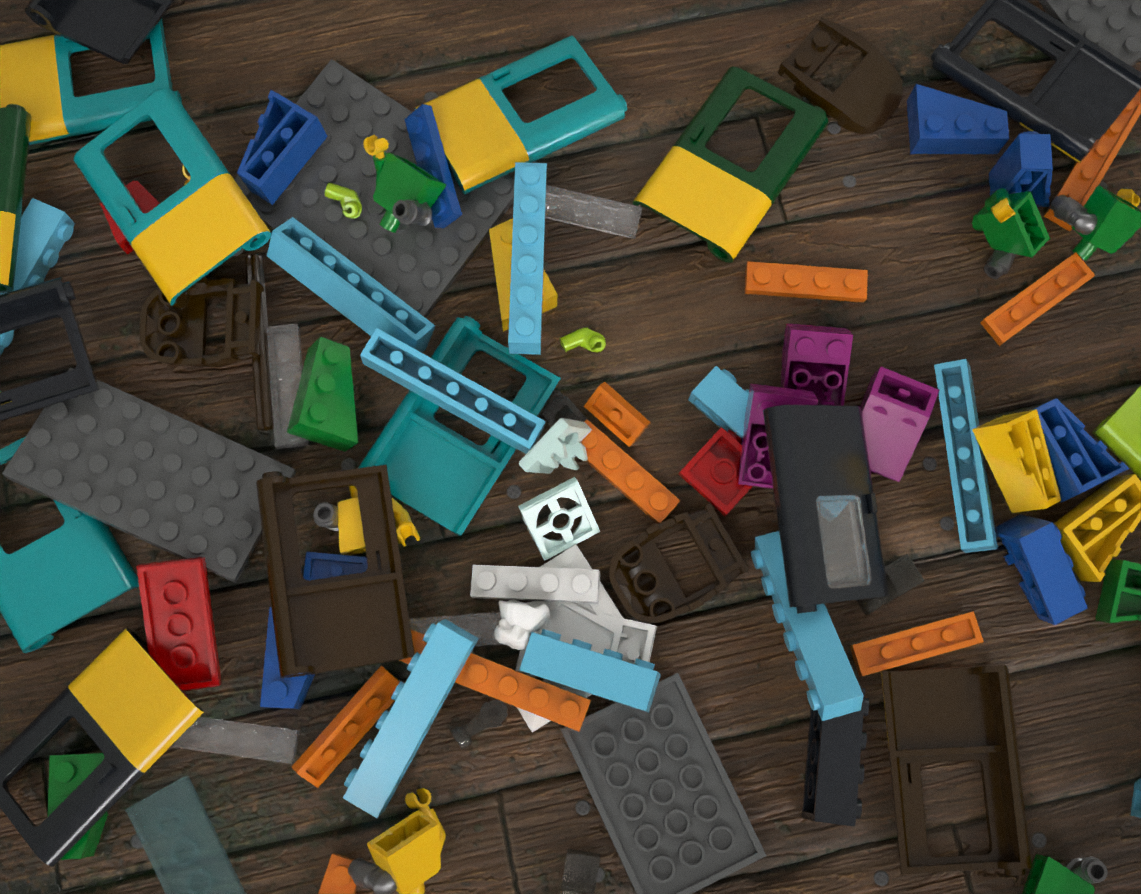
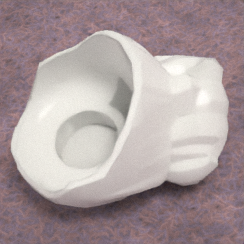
[494,599,550,650]

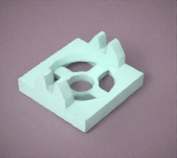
[519,418,592,474]
[518,477,600,561]

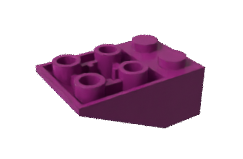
[781,323,853,406]
[860,366,939,482]
[738,383,818,489]

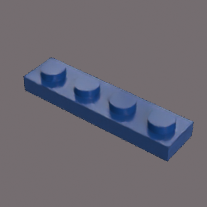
[404,104,462,228]

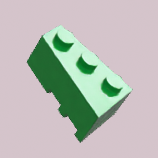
[1095,559,1141,623]
[48,753,108,860]

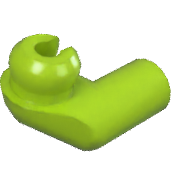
[325,183,362,219]
[559,328,606,353]

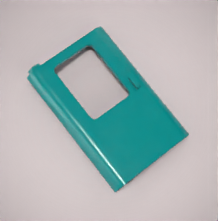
[0,436,139,653]

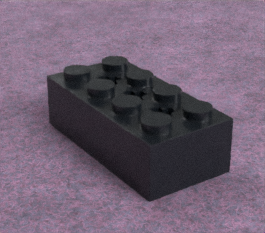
[802,688,869,826]

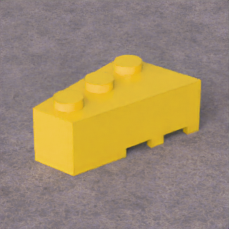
[489,218,557,332]
[972,409,1061,513]
[1054,474,1141,582]

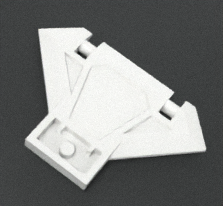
[515,544,657,733]

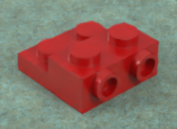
[678,427,753,517]

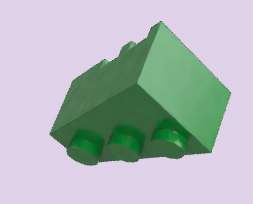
[287,337,358,452]

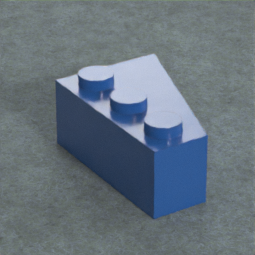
[907,84,1009,154]
[237,90,328,205]
[989,131,1053,207]
[1033,398,1130,503]
[995,514,1088,625]
[260,607,315,709]

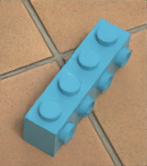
[519,629,661,712]

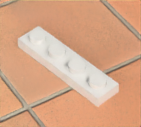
[470,565,600,604]

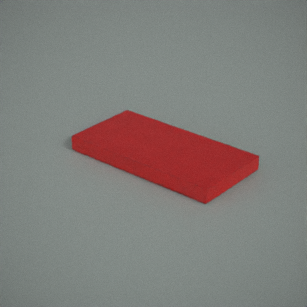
[136,557,222,690]

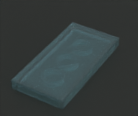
[125,776,246,894]

